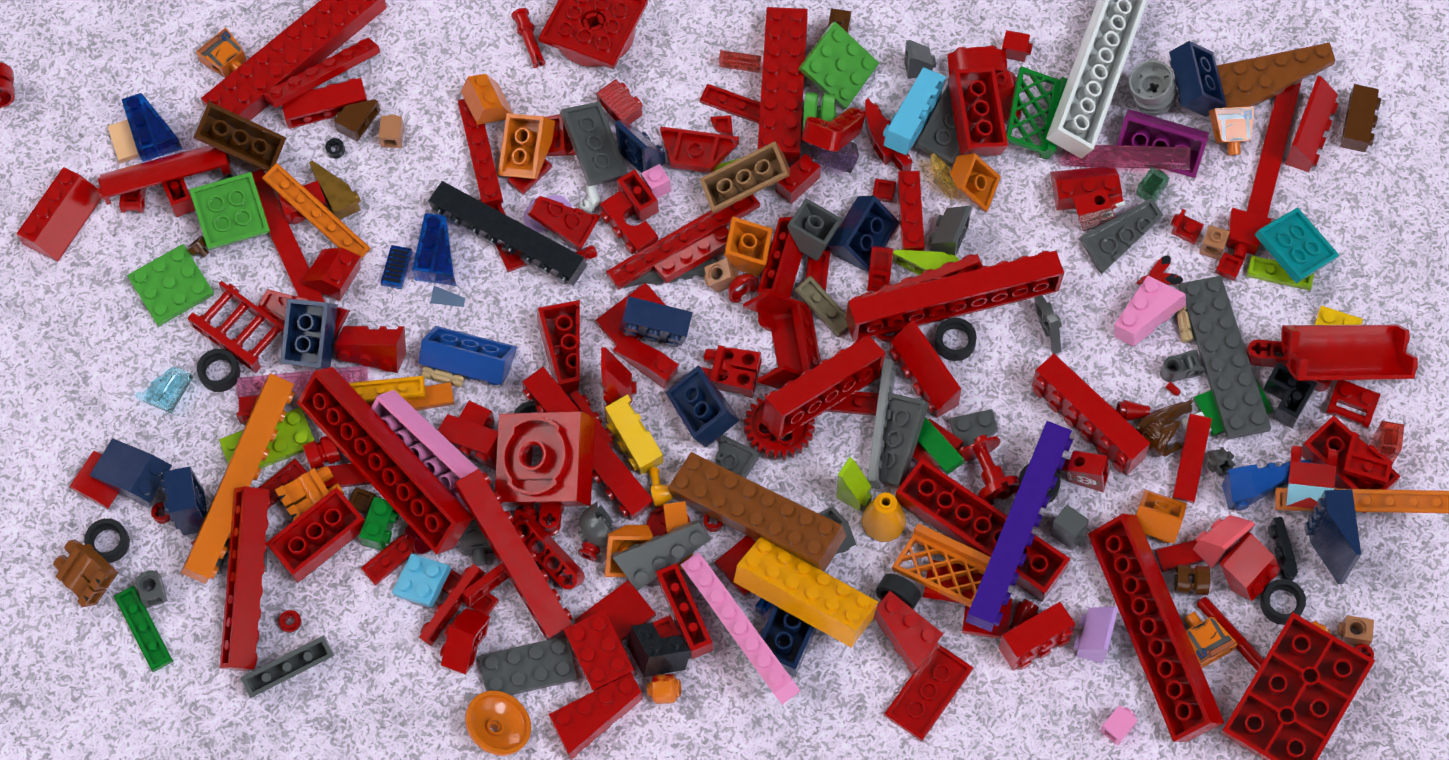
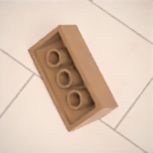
[700,141,790,213]

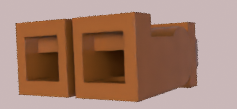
[53,539,119,607]

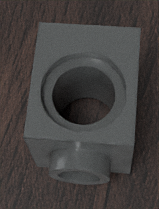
[135,570,168,608]

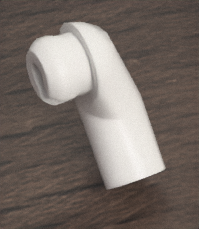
[580,185,600,213]

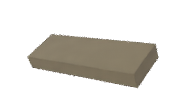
[794,276,848,337]

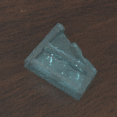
[135,367,194,414]

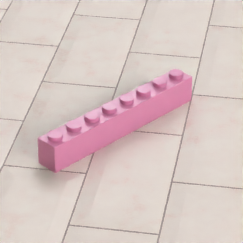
[681,552,800,705]

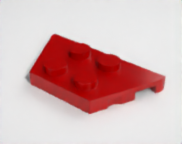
[660,126,740,173]

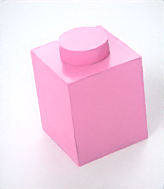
[641,164,671,198]
[1100,705,1138,746]

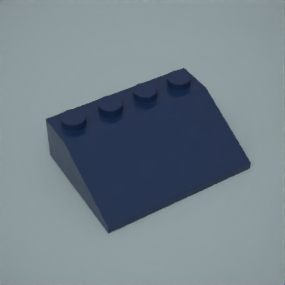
[1305,489,1361,584]

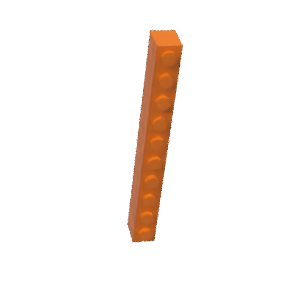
[180,373,295,584]

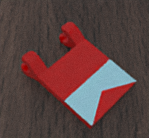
[1286,446,1339,509]

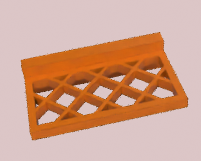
[892,523,991,607]

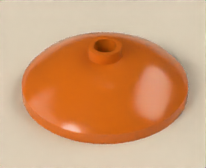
[465,691,531,756]

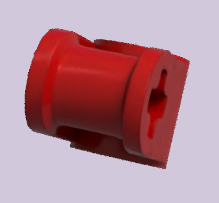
[119,188,146,213]
[539,503,564,536]

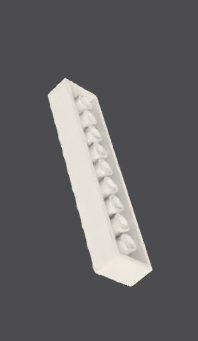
[1046,0,1147,159]

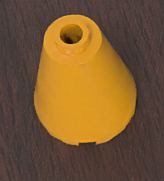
[862,492,906,542]

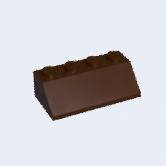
[193,102,286,172]

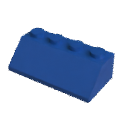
[419,326,517,385]

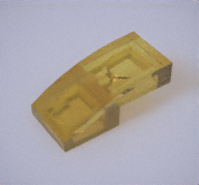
[930,153,957,200]

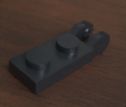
[1268,516,1298,581]

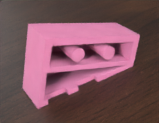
[1114,276,1186,347]

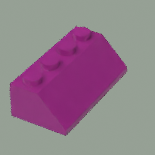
[1114,109,1209,178]

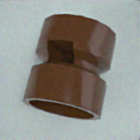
[1174,564,1210,596]

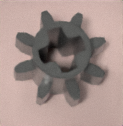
[1206,447,1236,477]

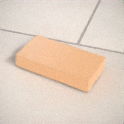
[108,119,140,163]

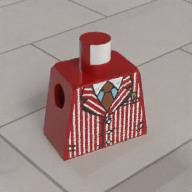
[1072,189,1125,231]

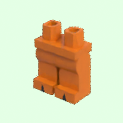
[275,466,344,520]

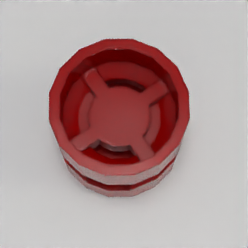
[303,436,342,470]

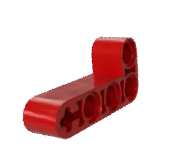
[802,108,866,152]
[1246,339,1332,392]
[513,518,585,590]

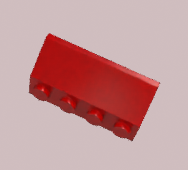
[1285,76,1339,173]
[16,167,101,262]
[889,320,961,418]
[266,487,365,583]

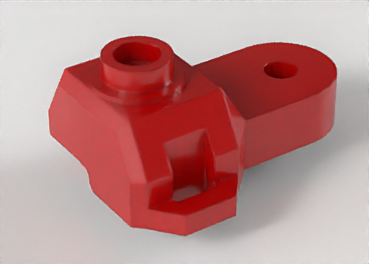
[996,70,1022,125]

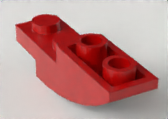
[864,98,912,171]

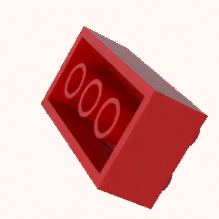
[948,67,1008,156]
[1302,415,1401,514]

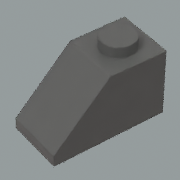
[904,40,936,79]

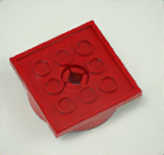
[538,0,648,69]

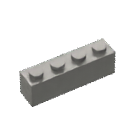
[240,635,335,698]

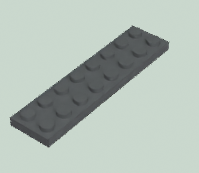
[1178,276,1271,440]

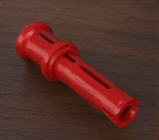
[511,8,546,68]

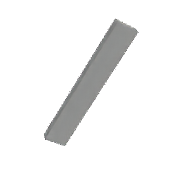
[867,359,896,489]

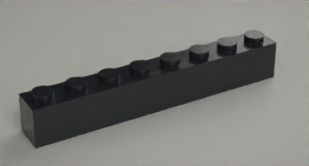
[428,181,587,286]

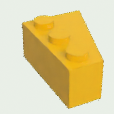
[605,394,664,475]

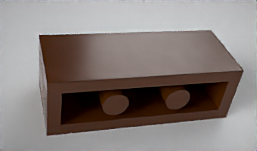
[1340,84,1381,152]

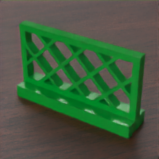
[1006,66,1068,159]

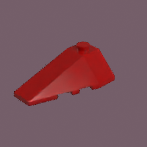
[601,347,637,422]

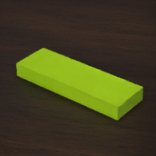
[1246,255,1314,291]

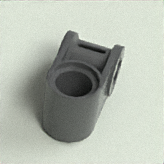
[1160,350,1205,382]

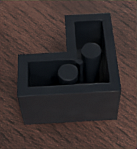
[1263,363,1317,428]
[627,622,691,677]

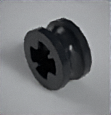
[325,138,345,159]

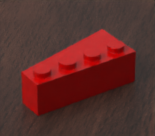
[537,300,580,394]
[549,673,643,760]

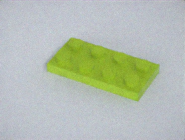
[219,407,314,469]

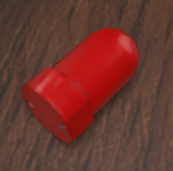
[1165,381,1181,396]

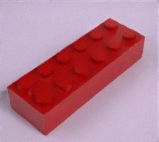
[762,335,885,440]
[1032,354,1150,476]

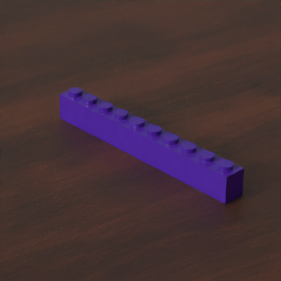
[966,421,1073,632]

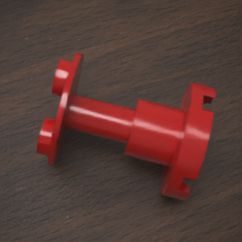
[958,435,1021,505]

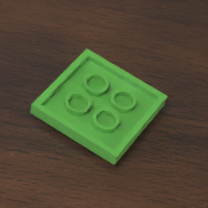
[798,22,879,110]
[189,172,270,251]
[127,244,215,327]

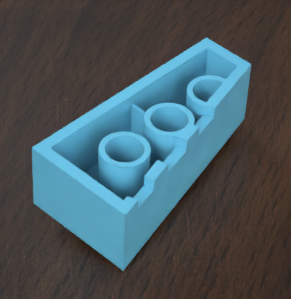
[883,67,946,155]

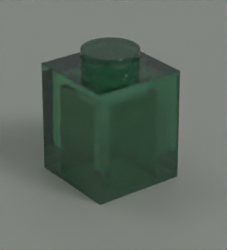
[1136,167,1170,203]

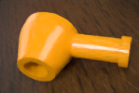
[648,467,673,507]

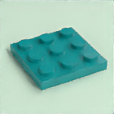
[1255,207,1340,284]

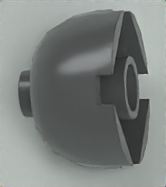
[578,502,614,548]

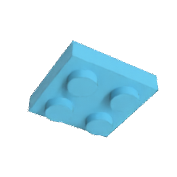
[392,553,452,608]

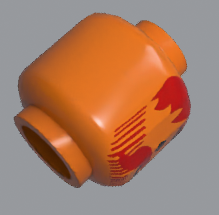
[647,674,682,704]

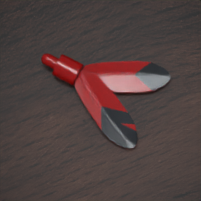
[1137,255,1183,285]

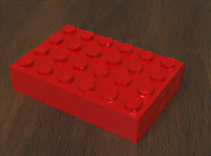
[1221,612,1376,760]

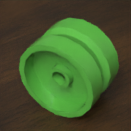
[803,92,836,130]

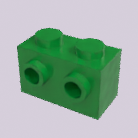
[359,497,399,551]

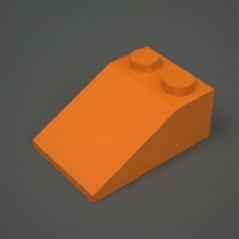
[498,113,555,179]

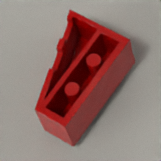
[438,414,498,471]
[874,591,943,673]

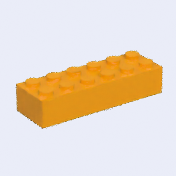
[734,537,878,648]

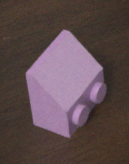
[1074,607,1118,663]

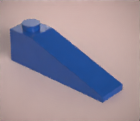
[1221,459,1312,511]

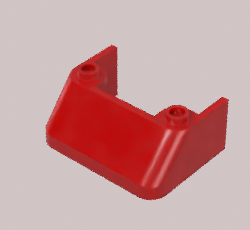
[743,290,821,389]

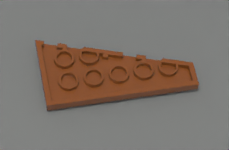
[1217,42,1335,108]

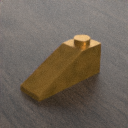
[309,160,361,220]

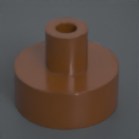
[186,235,209,258]

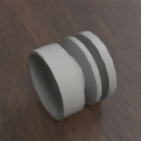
[1129,60,1178,116]

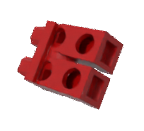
[701,345,762,398]

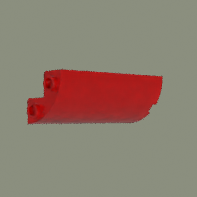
[97,145,232,205]
[1281,324,1418,381]

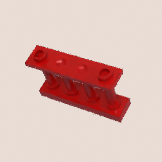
[187,281,285,373]

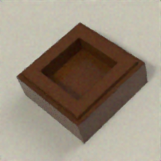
[349,487,377,515]

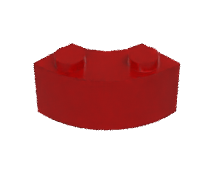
[947,45,1008,76]

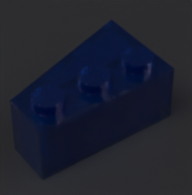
[121,93,183,162]
[412,213,457,286]

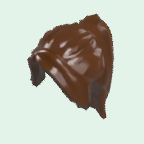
[1136,399,1193,457]

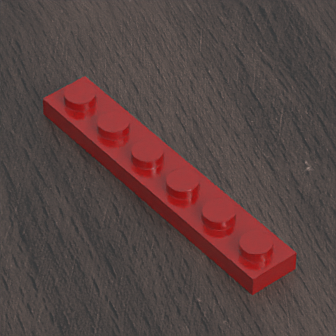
[263,37,380,108]
[458,99,504,206]
[861,254,983,297]

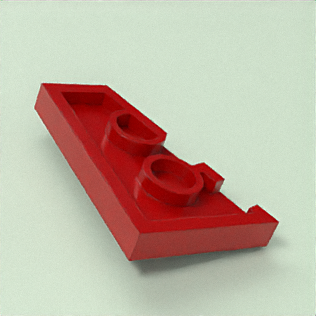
[527,196,600,251]

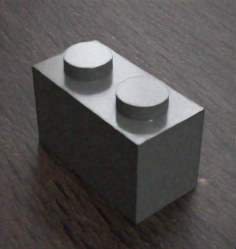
[1051,504,1089,550]

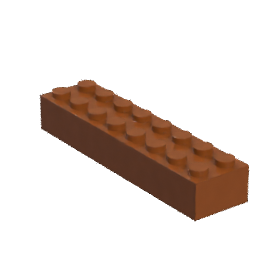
[668,452,846,572]

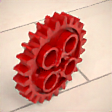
[744,394,815,460]

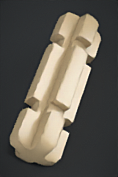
[1176,306,1193,343]
[422,366,465,387]

